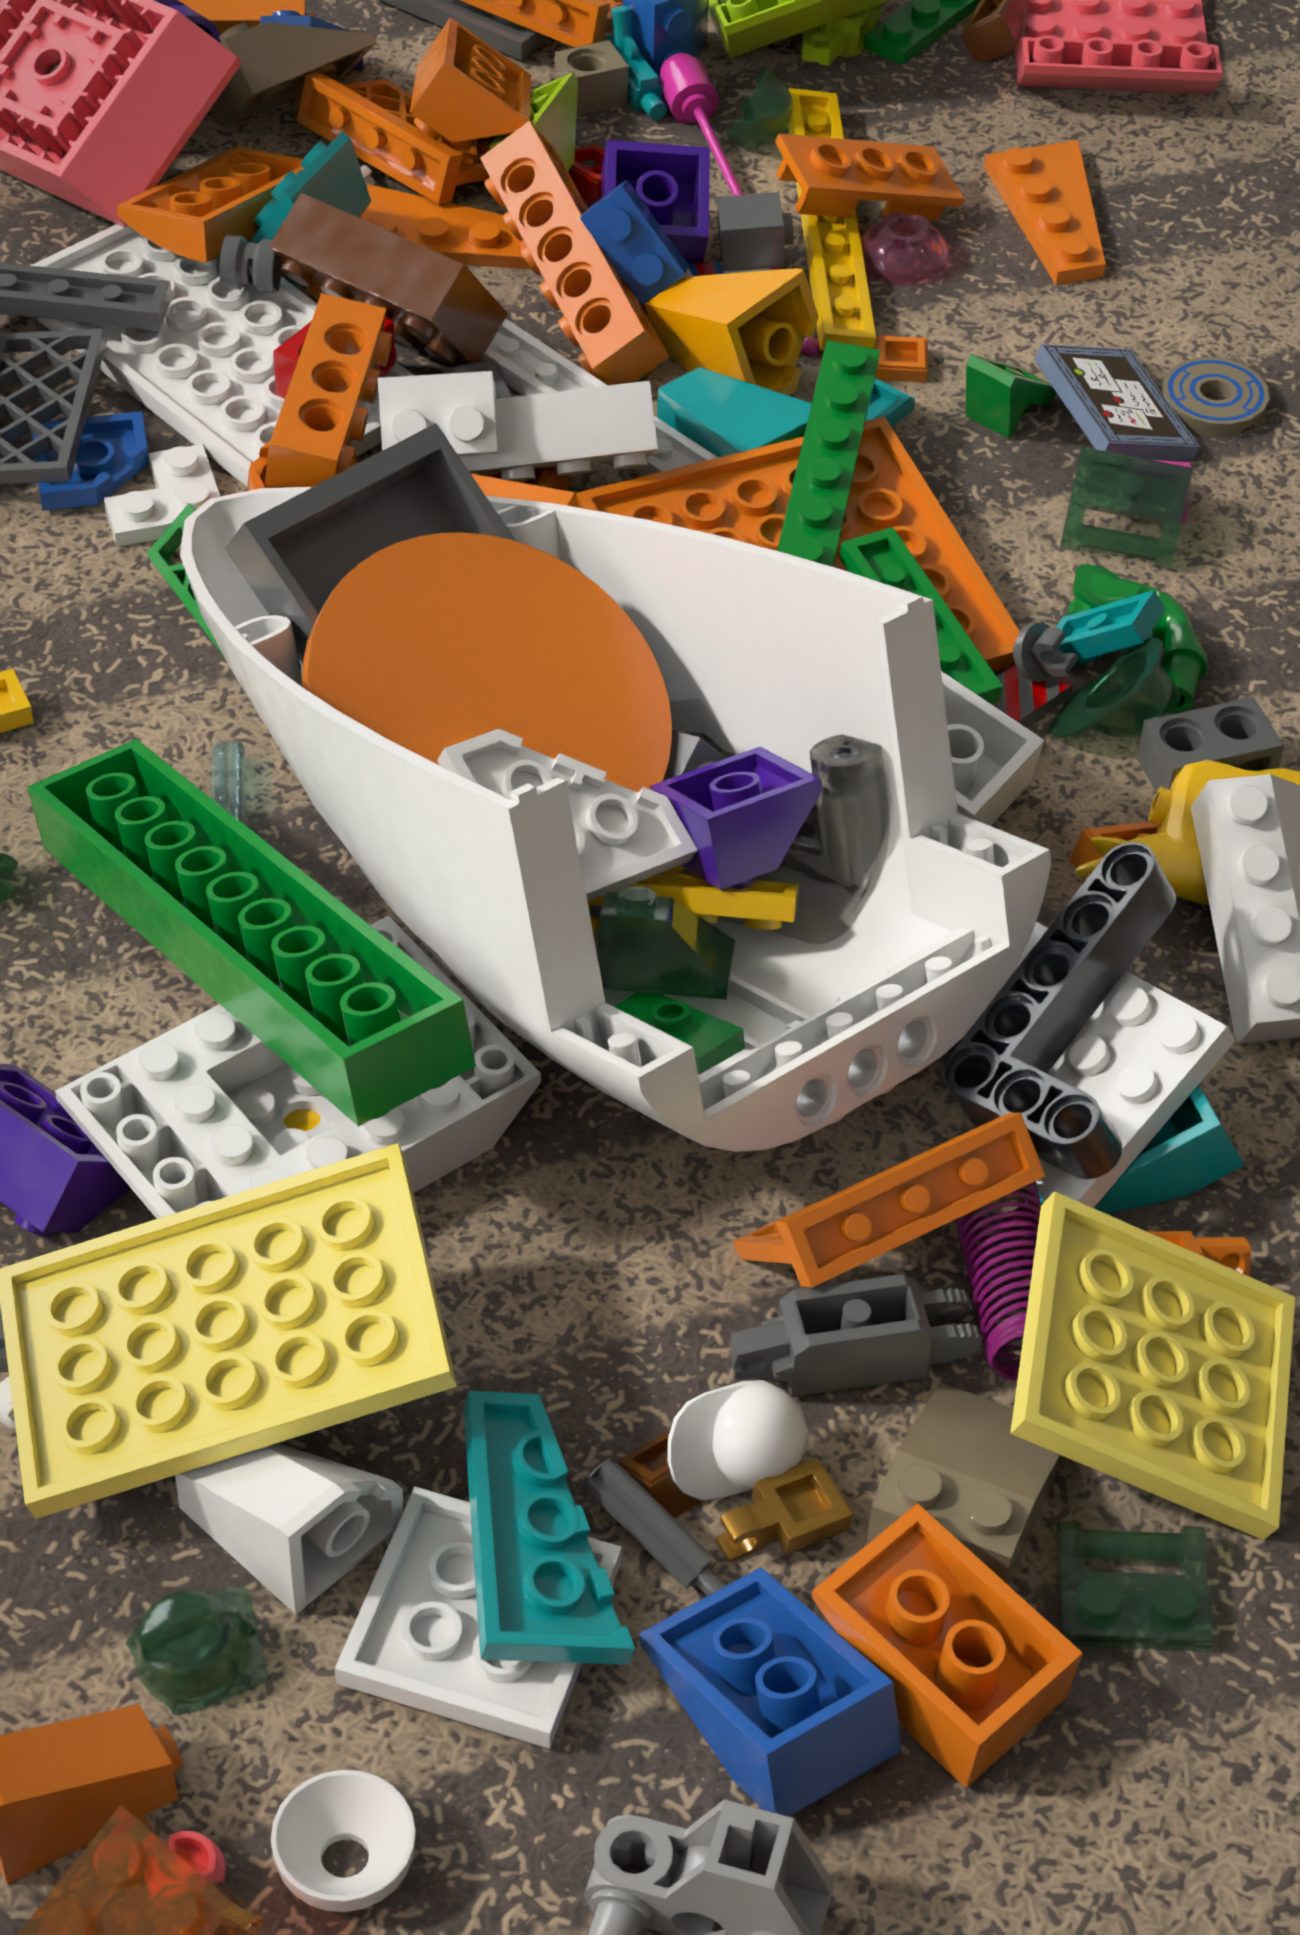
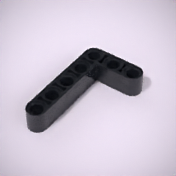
[942,842,1176,1180]

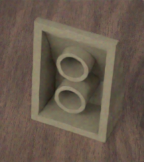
[210,22,377,127]
[866,1382,1063,1586]

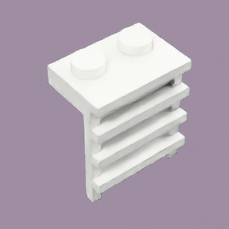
[378,371,498,457]

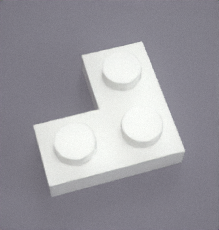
[104,444,221,547]

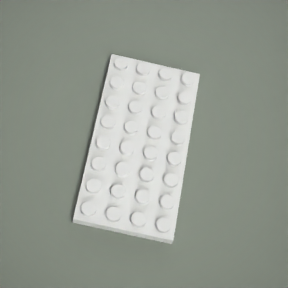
[30,224,414,487]

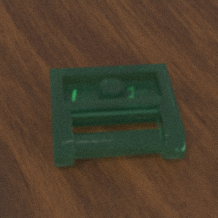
[1060,447,1193,569]
[1055,1521,1213,1652]

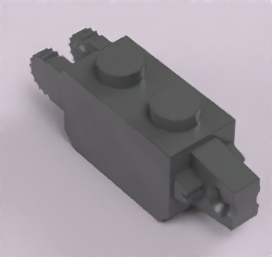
[729,1274,983,1397]

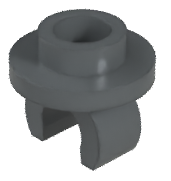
[1013,623,1079,682]

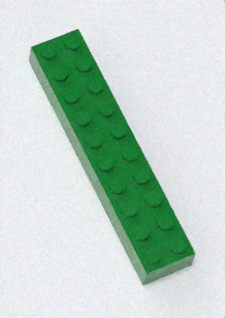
[27,739,476,1127]

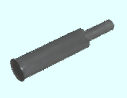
[583,1457,727,1596]

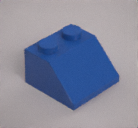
[623,0,709,82]

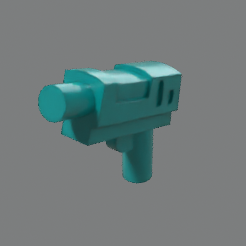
[606,6,667,121]

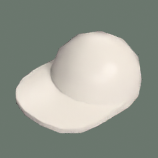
[667,1380,808,1500]

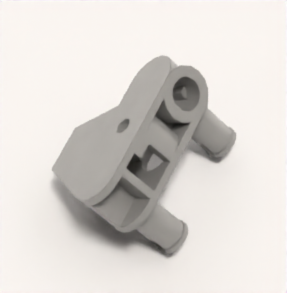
[584,1800,833,1935]

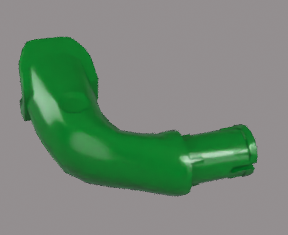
[1067,564,1208,714]

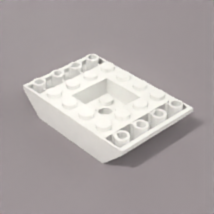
[55,915,541,1219]

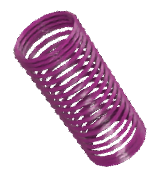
[956,1182,1041,1381]

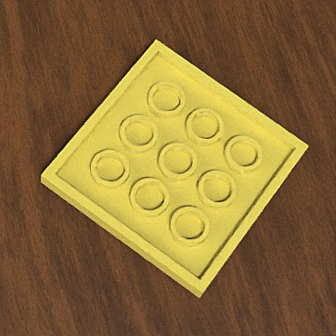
[1010,1192,1295,1540]

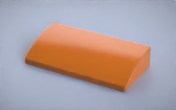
[117,147,305,263]

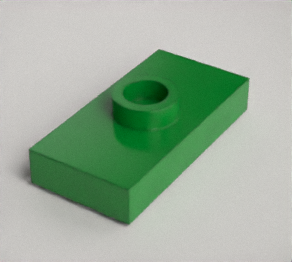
[614,987,745,1075]

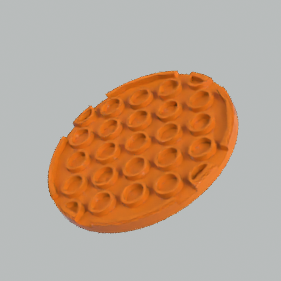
[302,532,672,793]

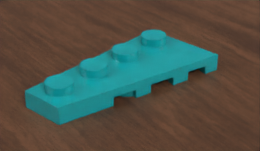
[463,1390,635,1665]

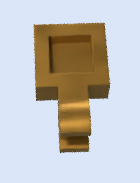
[715,1457,853,1563]

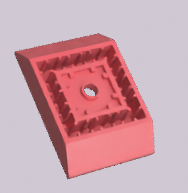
[0,0,242,228]

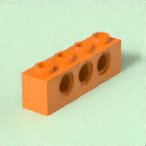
[265,293,393,488]

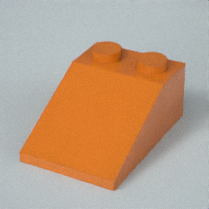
[811,1503,1083,1788]

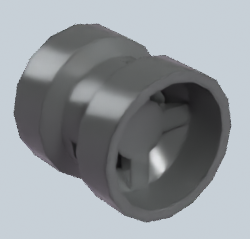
[219,234,283,294]

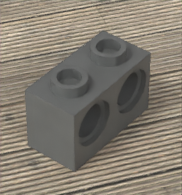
[1137,697,1284,792]

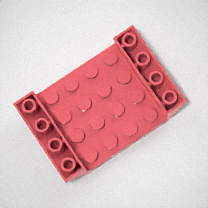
[1015,0,1222,94]

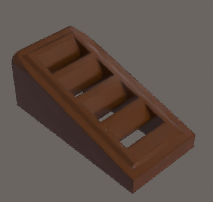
[961,0,1026,63]

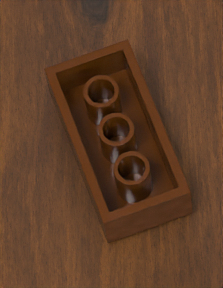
[268,193,508,366]

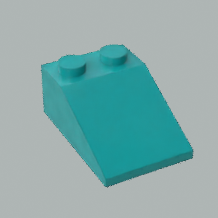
[1027,1083,1244,1214]

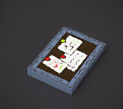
[1034,344,1200,462]

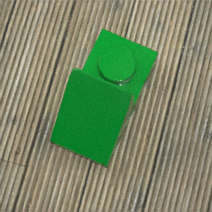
[965,354,1057,439]

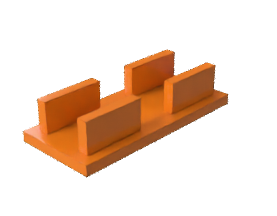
[775,134,965,223]

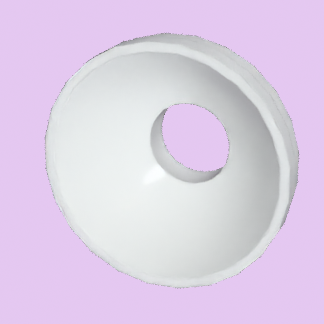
[271,1770,416,1912]

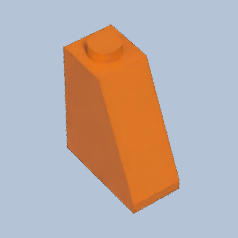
[0,1704,183,1885]

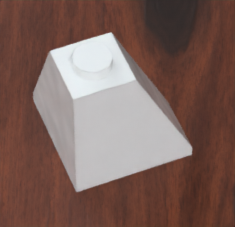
[175,1443,404,1614]

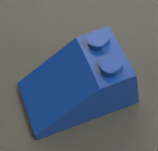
[639,1567,902,1817]

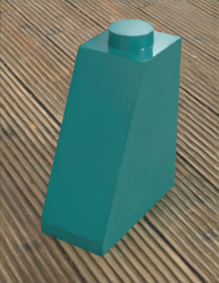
[657,367,812,458]

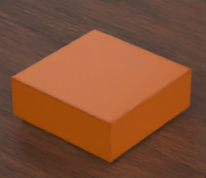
[874,335,928,383]

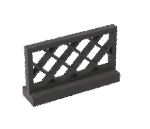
[0,328,107,484]

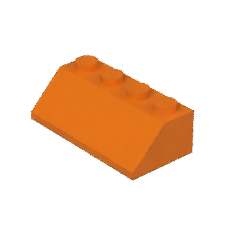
[410,17,531,143]

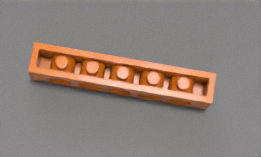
[480,120,670,385]

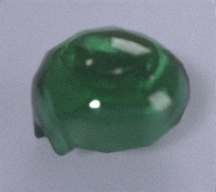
[726,68,793,148]

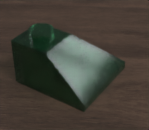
[597,887,735,1000]

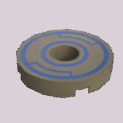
[1161,357,1270,437]

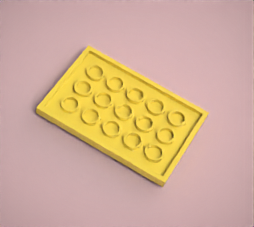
[0,1143,457,1519]

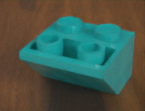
[251,131,371,285]

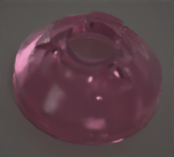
[860,212,949,286]

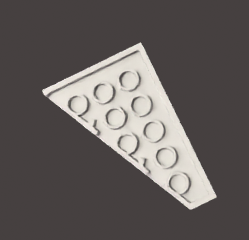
[1010,922,1235,1208]

